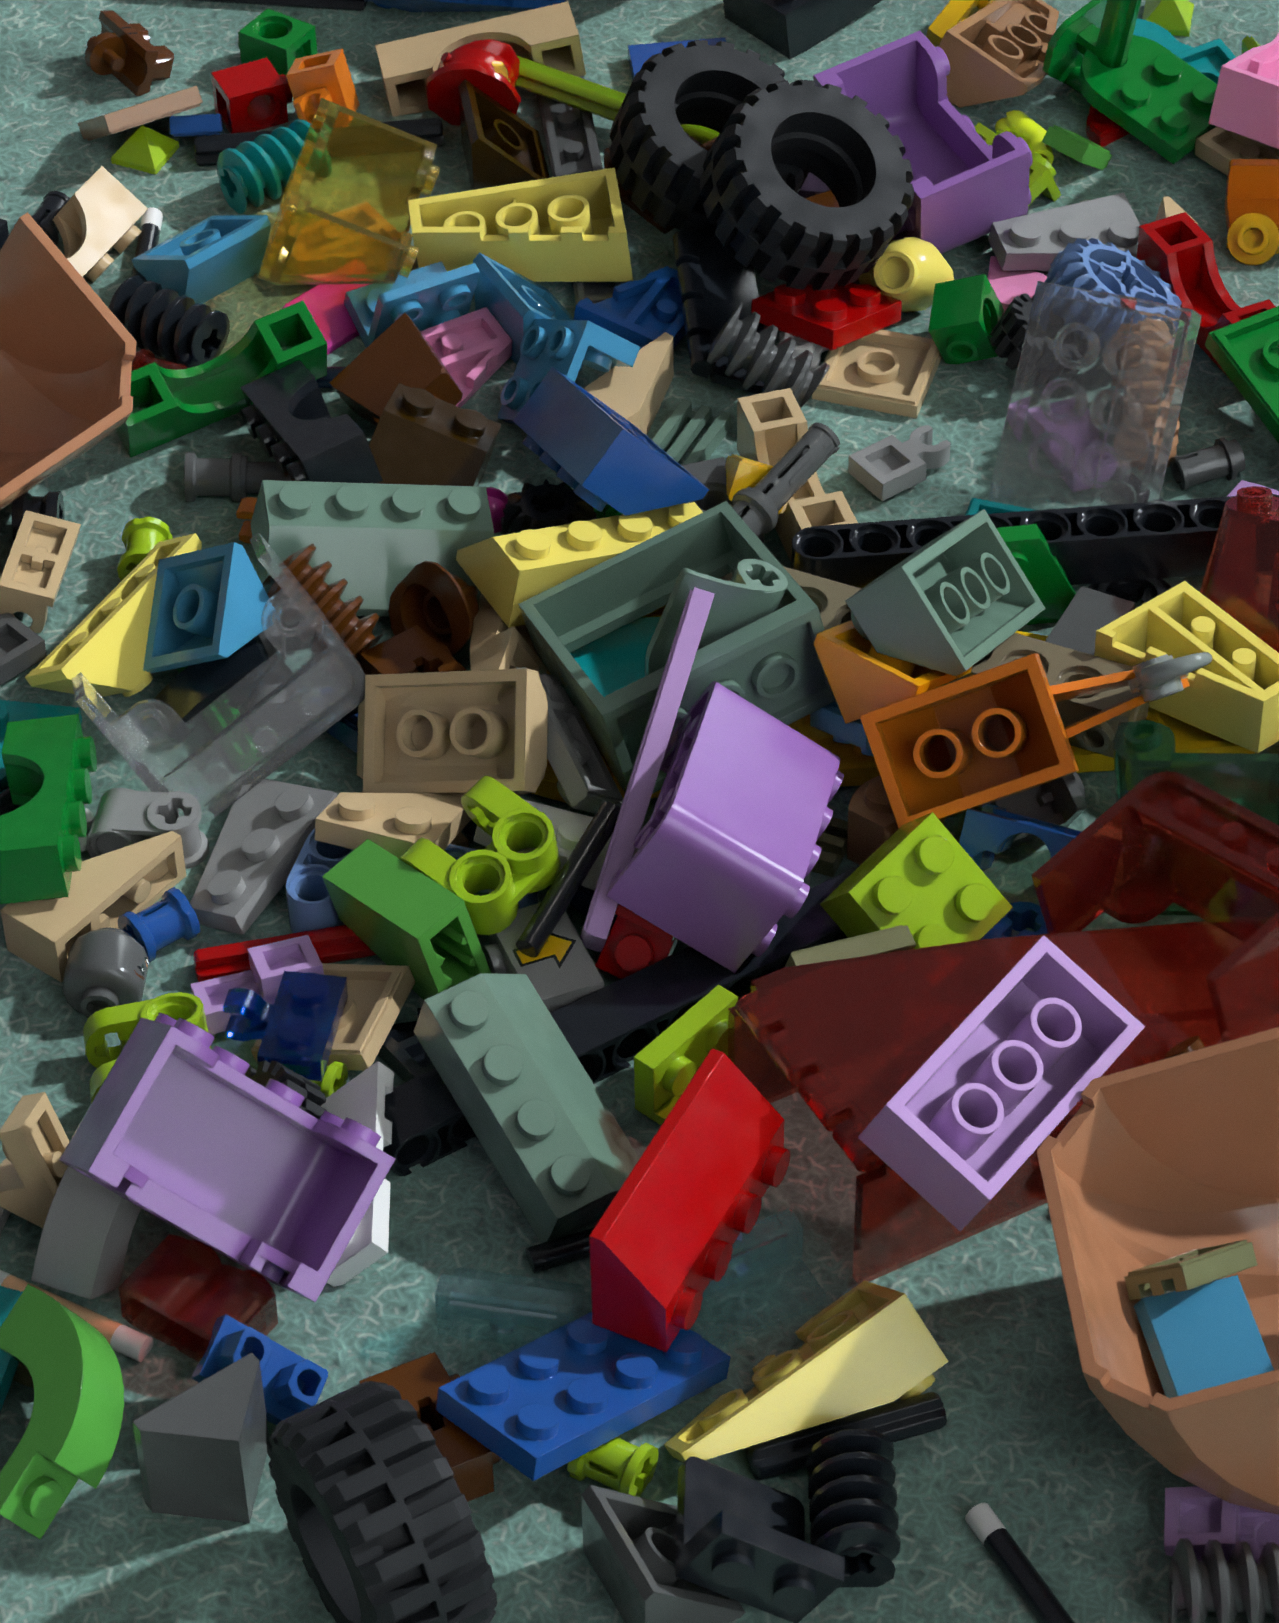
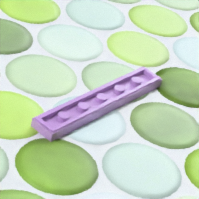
[580,587,715,953]

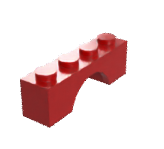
[1137,212,1276,379]

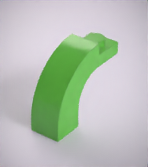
[0,1284,124,1540]

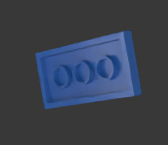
[436,1312,730,1481]

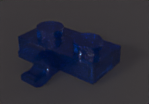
[223,971,348,1081]

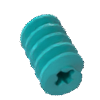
[217,119,333,214]

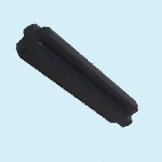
[746,1392,947,1481]

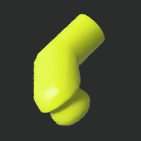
[995,110,1054,165]

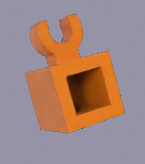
[286,48,360,127]

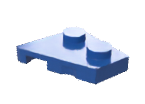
[573,266,686,350]

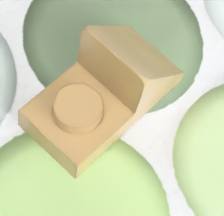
[0,1092,70,1228]

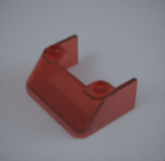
[1031,771,1279,1043]

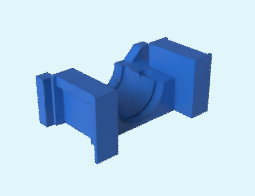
[959,804,1119,902]

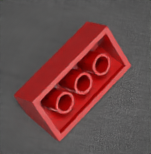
[589,1048,791,1352]

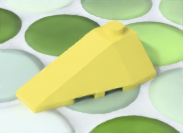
[664,1280,949,1463]

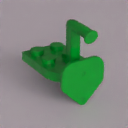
[1042,0,1217,164]

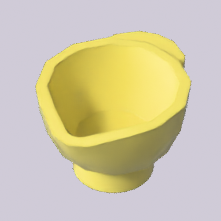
[858,236,954,313]

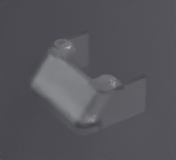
[72,533,365,825]

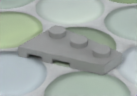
[988,192,1141,271]
[190,775,338,935]

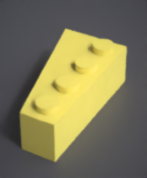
[408,167,633,282]

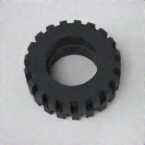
[609,40,809,237]
[700,80,914,290]
[267,1381,497,1623]

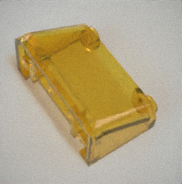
[257,98,440,285]

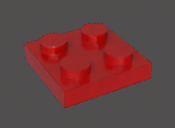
[752,283,902,350]

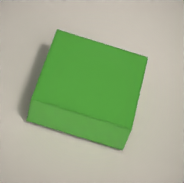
[1042,125,1112,170]

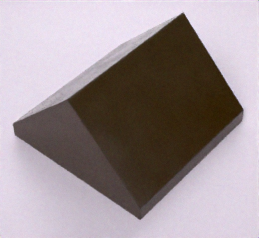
[458,79,550,190]

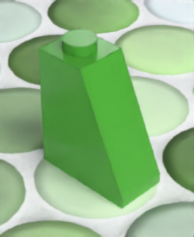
[322,839,491,1000]

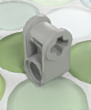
[86,788,209,869]

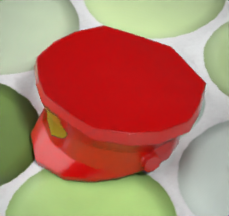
[426,39,521,126]

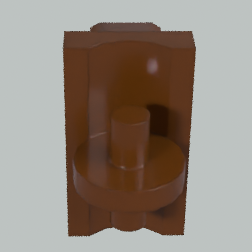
[85,10,174,96]

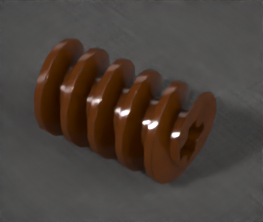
[262,544,383,676]

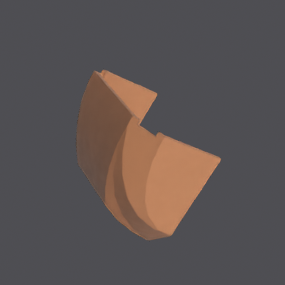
[0,212,137,510]
[1037,1027,1279,1515]

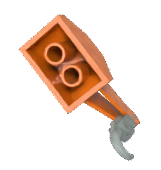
[859,652,1212,828]

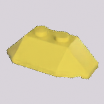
[25,533,202,698]

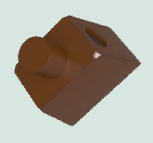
[329,313,463,426]

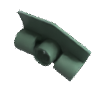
[645,559,788,676]

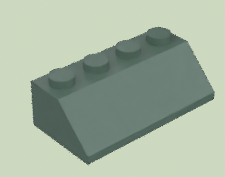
[250,480,494,617]
[845,509,1046,677]
[414,973,640,1243]

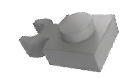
[848,425,951,501]

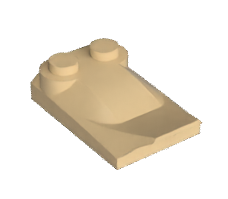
[357,668,548,796]

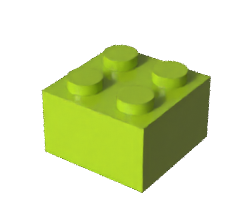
[820,812,1013,998]

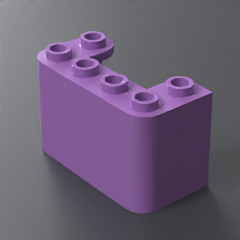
[813,31,1033,254]
[606,681,844,973]
[59,1012,395,1302]

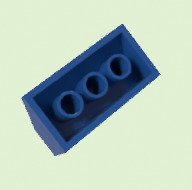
[513,367,709,516]

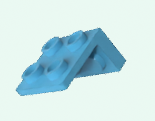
[344,261,480,348]
[498,319,640,424]

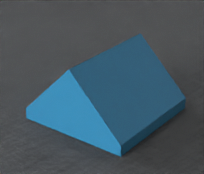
[132,215,271,304]
[473,252,574,365]
[143,542,280,673]
[1134,1275,1274,1398]

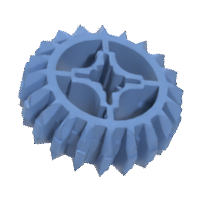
[1043,238,1185,357]

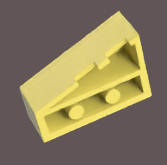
[1094,581,1279,754]

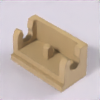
[0,510,81,633]

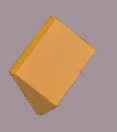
[813,620,973,724]

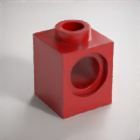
[211,58,293,134]

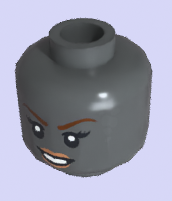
[62,927,149,1018]

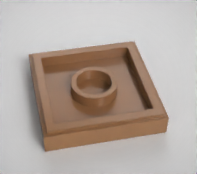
[78,86,203,141]

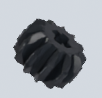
[501,478,597,535]

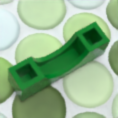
[116,301,327,458]
[0,714,97,904]

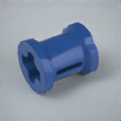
[118,887,200,963]

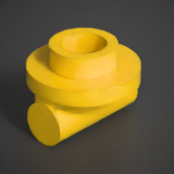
[1226,213,1279,265]

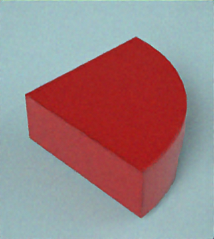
[1086,105,1129,147]

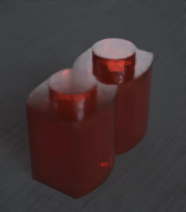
[118,1234,278,1362]

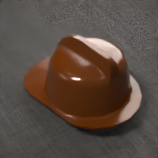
[388,560,480,657]

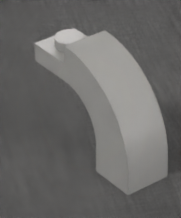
[31,1166,141,1300]

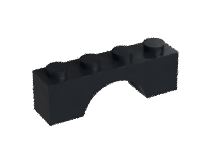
[240,360,383,483]

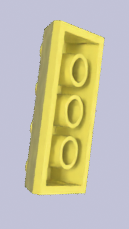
[456,502,703,628]

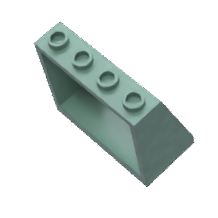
[518,501,836,794]

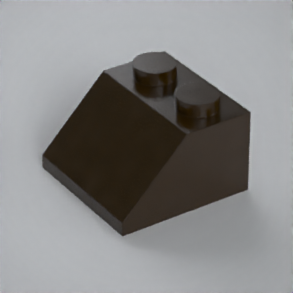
[369,383,502,487]

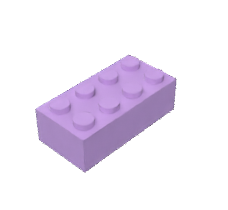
[857,935,1145,1231]

